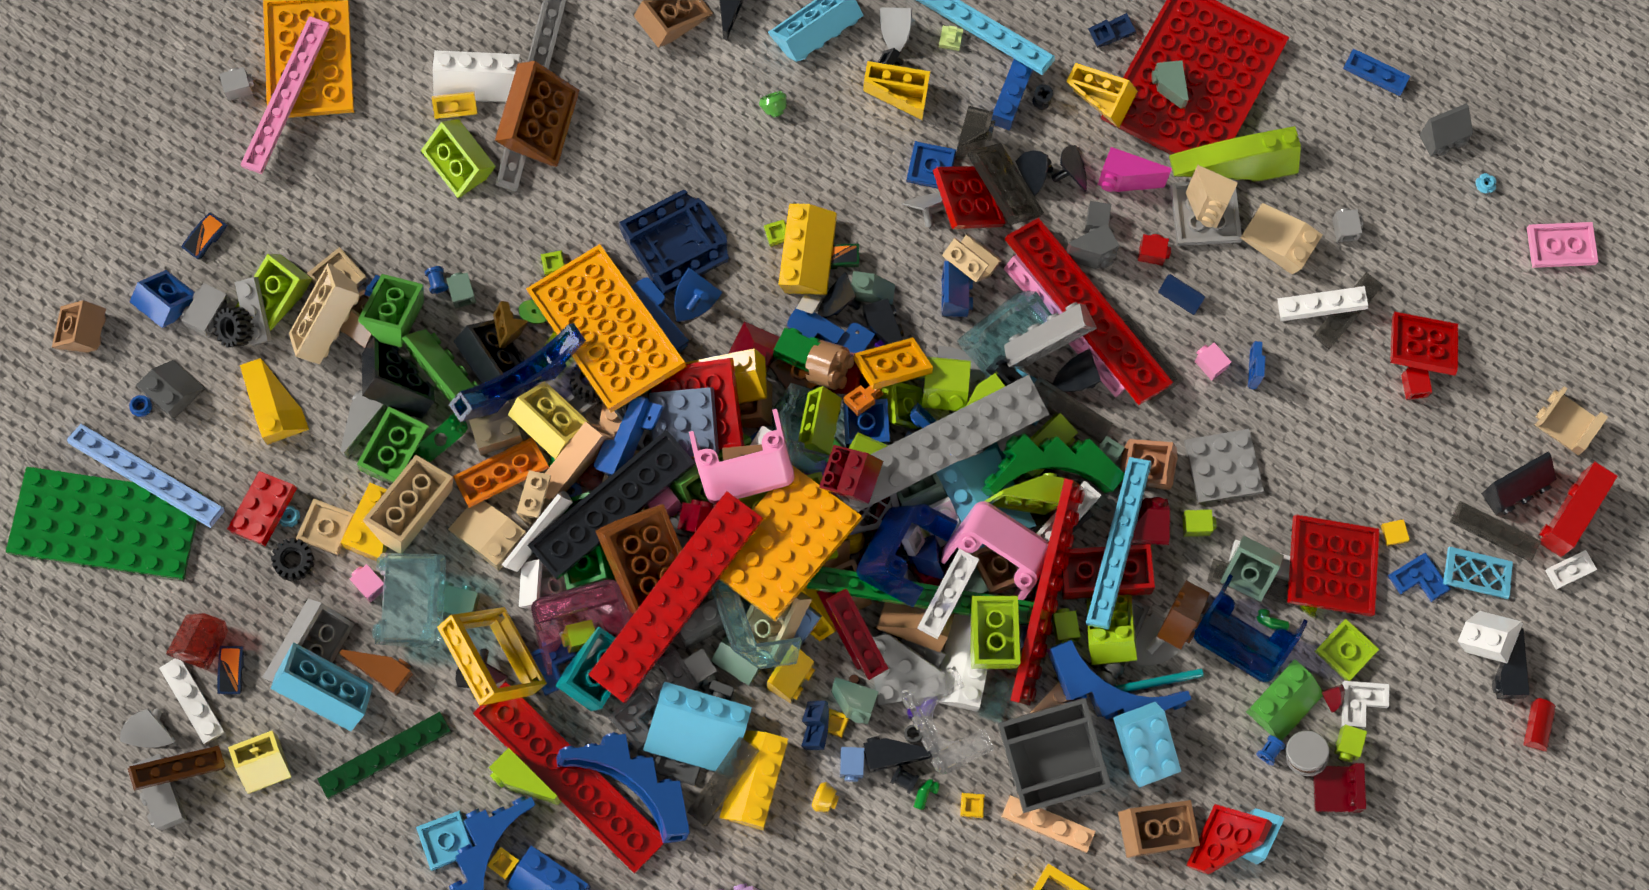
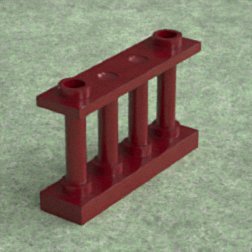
[816,588,889,680]

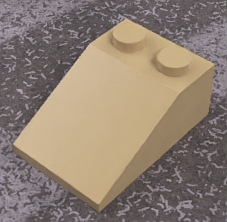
[1240,203,1323,274]
[448,501,526,571]

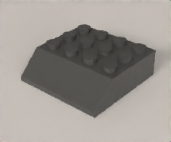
[997,698,1111,813]

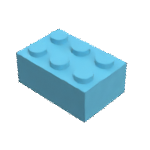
[1113,702,1181,787]

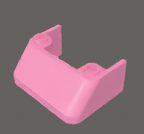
[689,409,794,504]
[941,501,1049,600]

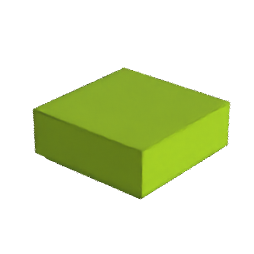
[763,220,786,247]
[540,250,565,276]

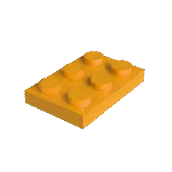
[853,338,933,390]

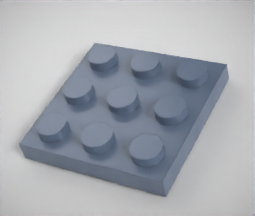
[649,387,719,457]

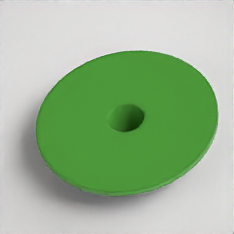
[518,300,547,324]

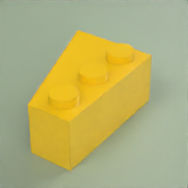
[863,61,930,120]
[1066,63,1137,128]
[341,482,387,565]

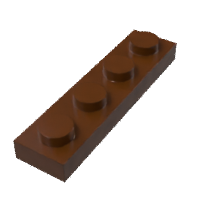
[128,745,226,791]

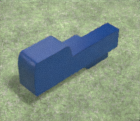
[631,277,689,353]
[787,305,875,353]
[594,396,664,477]

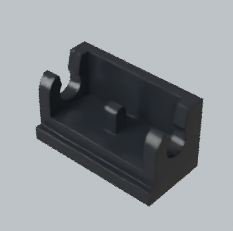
[986,354,1023,386]

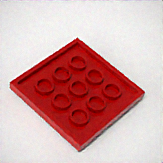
[651,358,744,450]
[1287,515,1379,617]

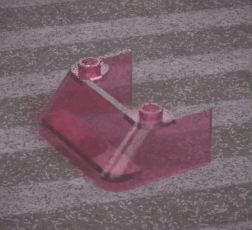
[531,580,630,675]

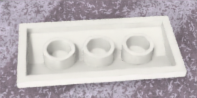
[502,490,573,572]

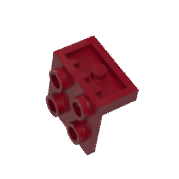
[1313,763,1366,813]

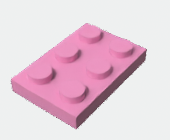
[1527,222,1598,268]

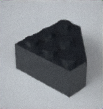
[362,336,435,419]

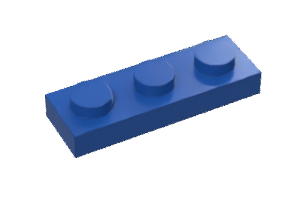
[1343,48,1410,96]

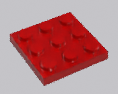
[933,166,1006,229]
[1390,311,1458,376]

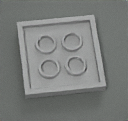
[1170,179,1242,246]
[1184,429,1264,504]

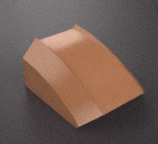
[1120,439,1178,490]

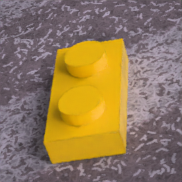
[432,91,477,119]

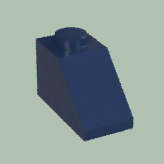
[908,534,945,579]

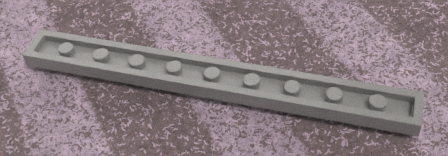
[495,0,566,192]

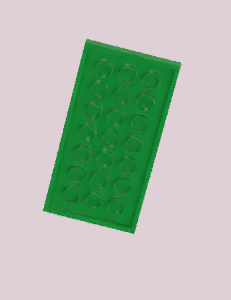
[5,466,203,580]

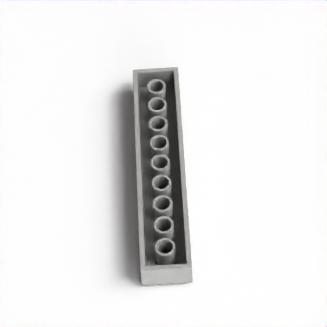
[836,375,1049,512]

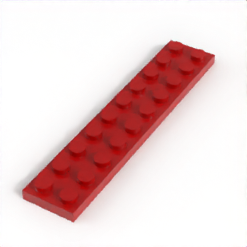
[1004,218,1173,405]
[1010,478,1085,706]
[588,491,764,703]
[473,681,665,874]

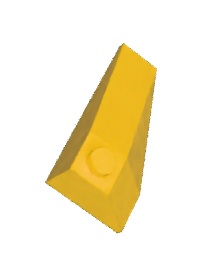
[240,358,309,445]

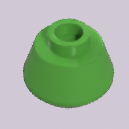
[759,91,787,117]

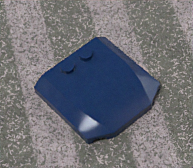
[619,189,729,295]

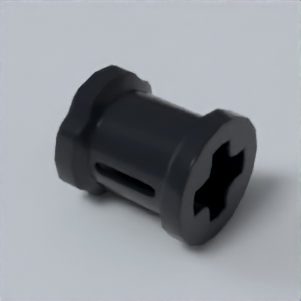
[1032,84,1053,110]
[890,765,920,794]

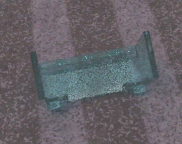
[712,579,802,669]

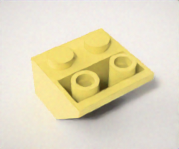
[228,731,292,794]

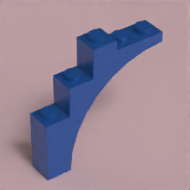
[1046,640,1191,719]
[556,732,690,843]
[448,796,535,890]

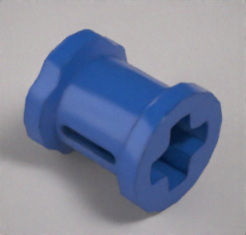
[424,266,449,294]
[1256,735,1286,766]

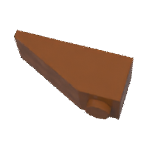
[339,649,413,696]

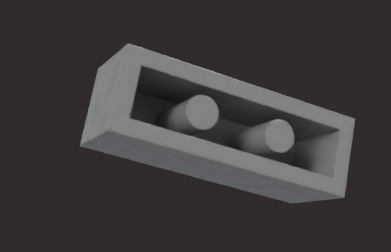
[133,754,187,831]

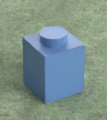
[840,747,864,782]

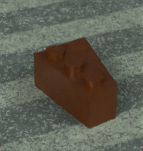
[1157,580,1210,650]

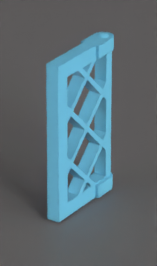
[1443,547,1513,599]

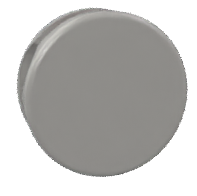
[1286,731,1329,776]

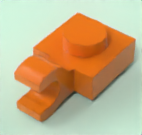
[843,385,883,416]

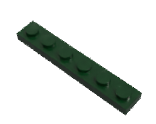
[317,711,451,800]

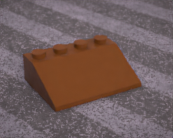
[495,61,580,167]
[595,504,682,614]

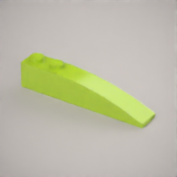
[1169,126,1301,181]

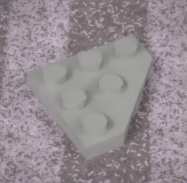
[872,634,946,705]

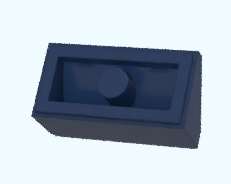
[1158,274,1205,315]

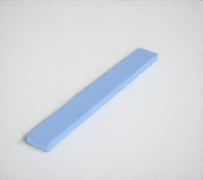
[67,424,225,528]

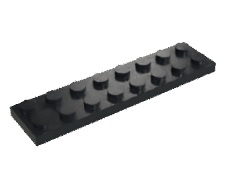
[527,430,696,580]

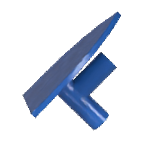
[674,268,723,322]

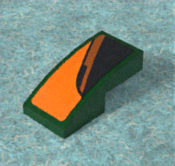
[830,244,859,269]

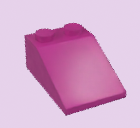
[1097,147,1172,192]

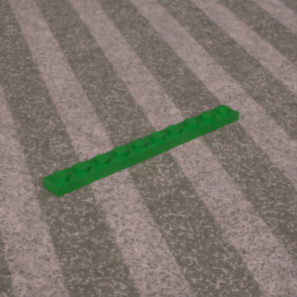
[807,566,1034,626]

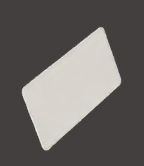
[796,294,822,314]

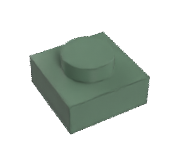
[1099,436,1125,464]

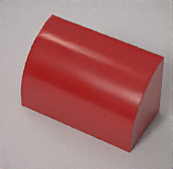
[1523,698,1556,751]

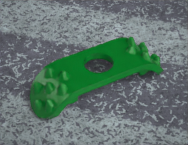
[412,413,468,462]

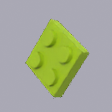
[1314,618,1379,681]

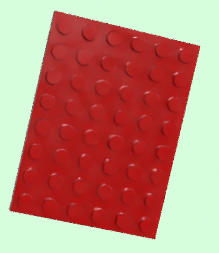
[1101,0,1289,155]

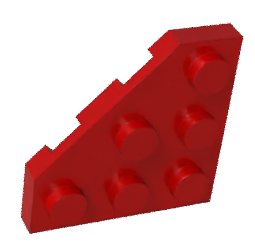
[1186,804,1273,875]

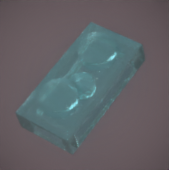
[978,673,1015,723]

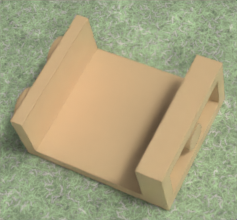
[942,234,1002,282]
[1535,386,1608,456]
[516,470,553,528]

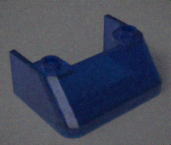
[856,504,958,607]
[1194,574,1308,682]

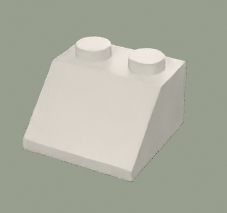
[519,559,572,612]
[1458,611,1523,663]

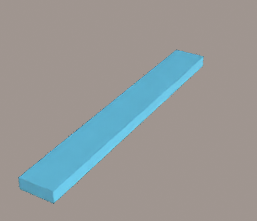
[916,0,1055,75]
[1086,457,1152,630]

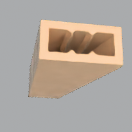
[545,421,614,500]

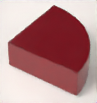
[1322,684,1345,713]

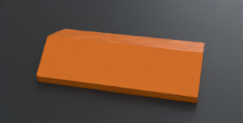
[453,437,549,508]

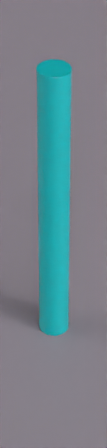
[1115,668,1204,693]

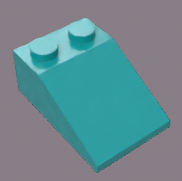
[555,627,615,711]

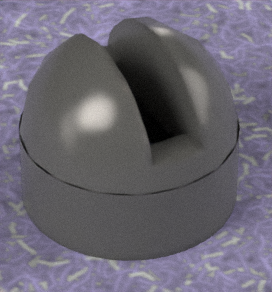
[904,724,923,744]

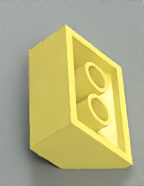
[508,381,588,459]

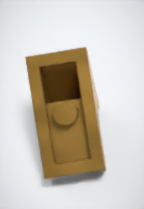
[493,301,528,349]

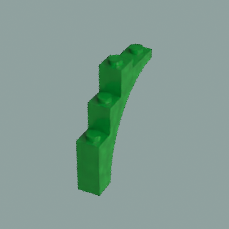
[981,434,1125,496]

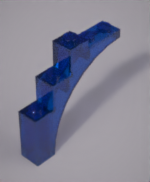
[449,323,586,422]

